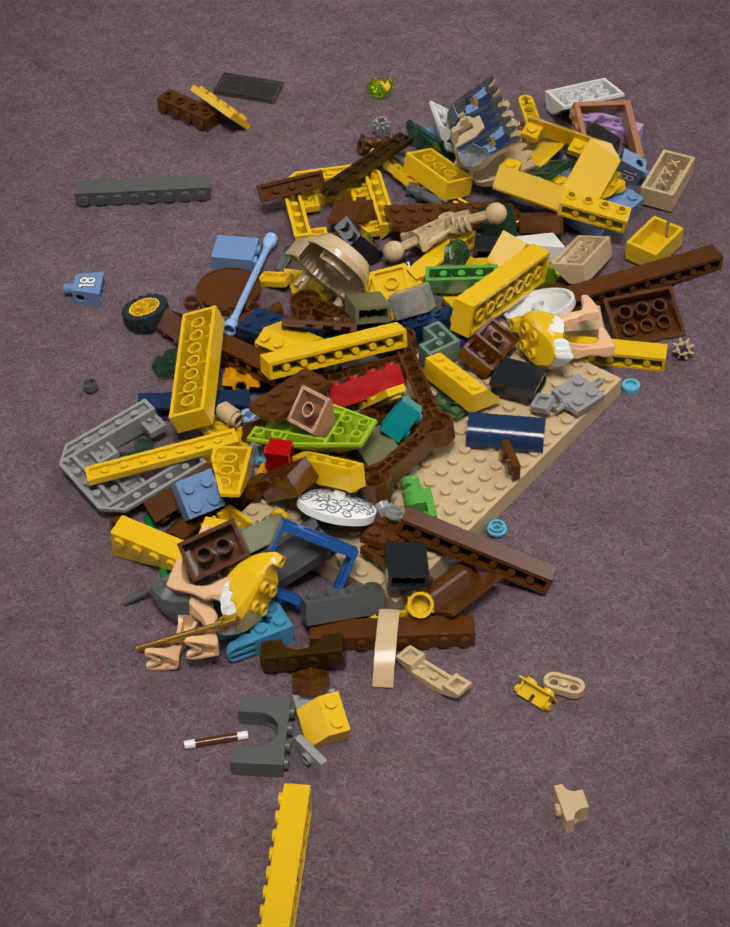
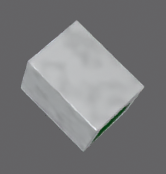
[389,282,436,321]

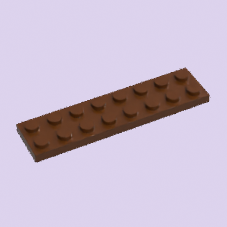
[384,201,520,232]

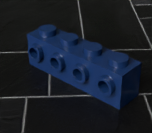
[392,305,453,342]

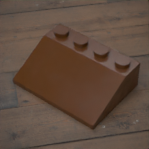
[599,285,686,343]

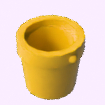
[407,591,434,618]

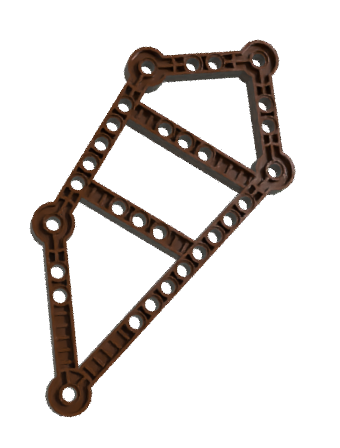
[289,290,455,503]

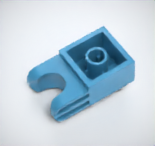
[217,599,294,662]

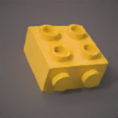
[486,230,530,267]

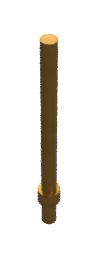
[136,616,241,653]

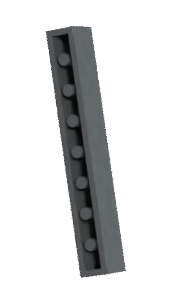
[75,175,211,207]

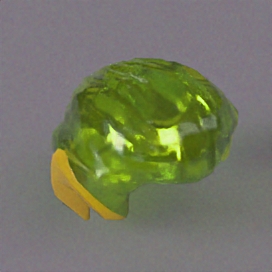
[366,78,395,98]

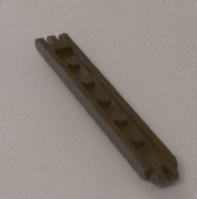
[320,132,414,198]

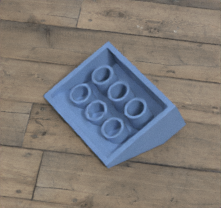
[563,188,644,236]

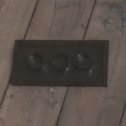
[213,72,284,104]

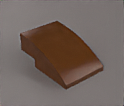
[457,316,520,379]

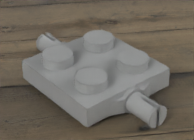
[551,373,605,417]

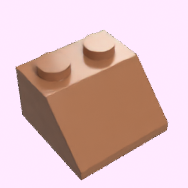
[287,385,335,438]

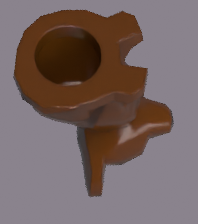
[357,134,390,155]

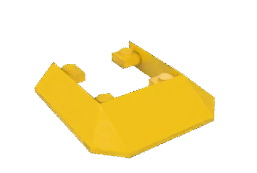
[492,117,621,212]
[284,164,391,241]

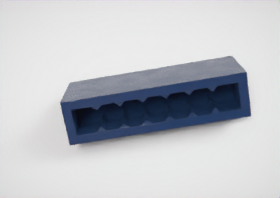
[466,412,546,453]

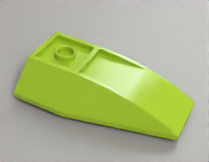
[247,404,377,453]

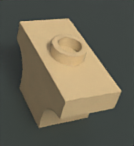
[553,784,589,833]

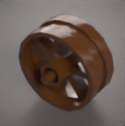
[292,667,330,696]

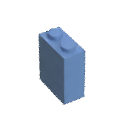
[211,235,262,272]

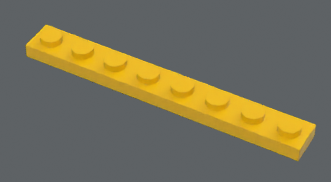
[84,428,240,486]

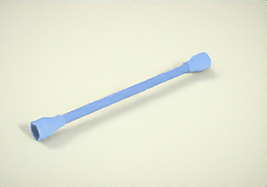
[223,232,278,336]

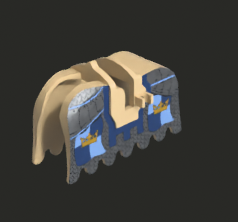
[447,76,537,187]

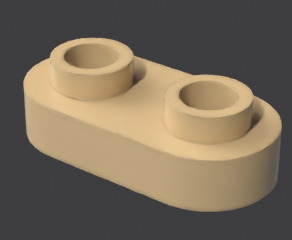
[543,672,585,699]

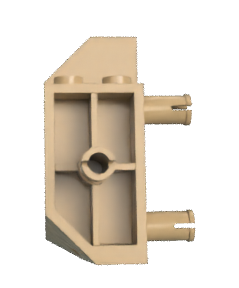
[285,233,370,308]

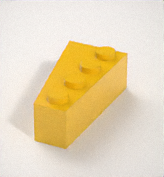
[110,515,184,571]

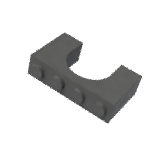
[231,695,296,778]

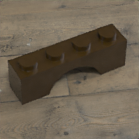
[260,632,347,674]

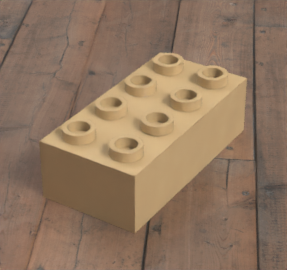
[640,149,695,212]

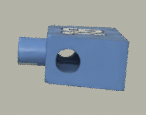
[617,148,650,186]
[63,272,106,307]

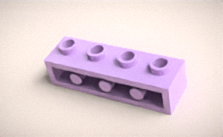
[582,113,644,145]

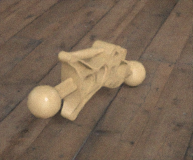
[383,202,507,263]

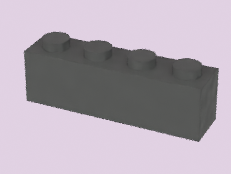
[300,582,385,626]

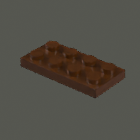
[248,367,332,426]

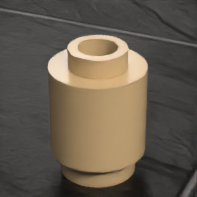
[215,401,244,427]

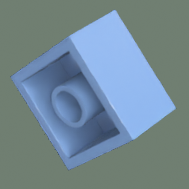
[170,468,225,522]

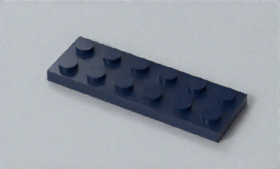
[235,307,340,339]

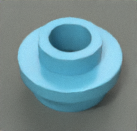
[487,519,507,537]

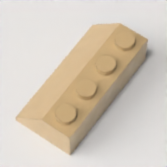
[551,235,612,284]

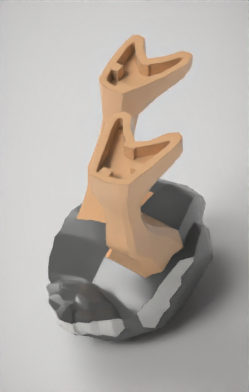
[144,575,223,670]

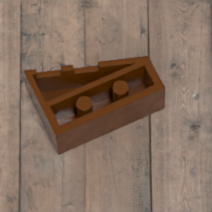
[255,456,318,502]

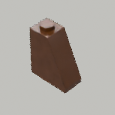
[515,212,563,234]

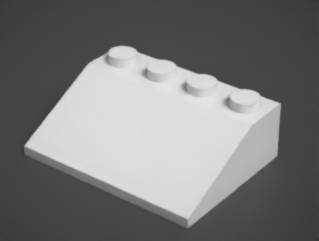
[545,78,624,115]

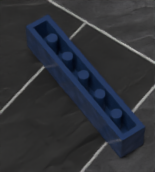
[138,389,251,421]

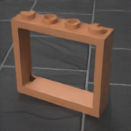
[569,100,644,158]

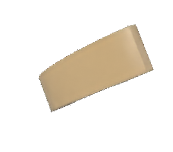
[372,609,400,689]
[396,645,472,698]

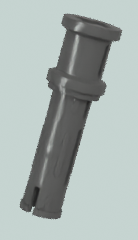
[405,182,450,204]

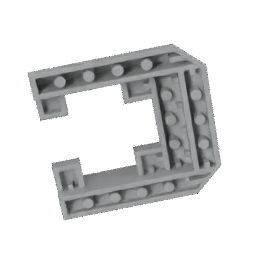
[59,399,207,513]

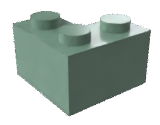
[419,320,460,366]

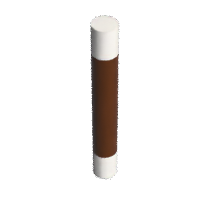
[184,731,249,749]

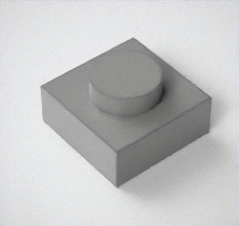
[530,393,556,414]

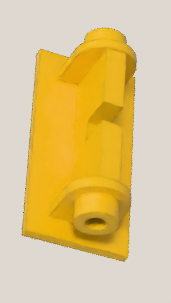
[514,675,558,711]

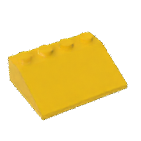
[522,130,575,174]

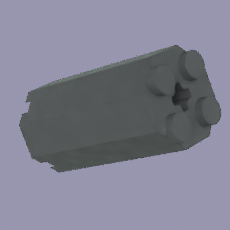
[255,518,337,588]

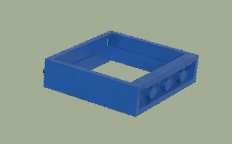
[266,517,359,610]

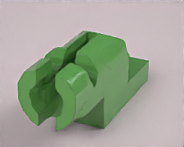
[401,475,437,518]

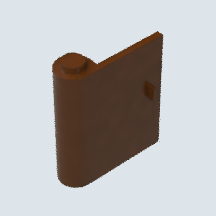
[423,561,504,617]

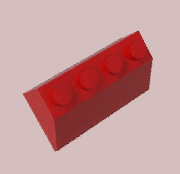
[327,362,406,409]

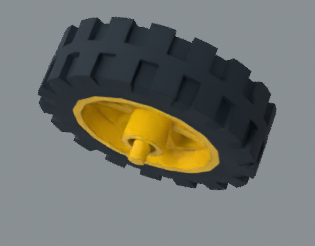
[121,293,170,331]

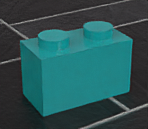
[380,394,423,443]

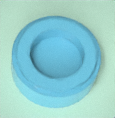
[621,378,640,395]

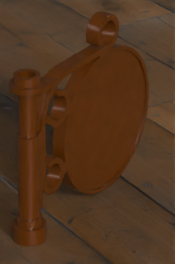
[183,267,284,324]

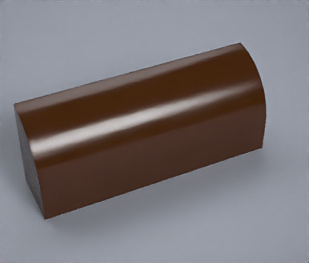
[164,497,234,540]

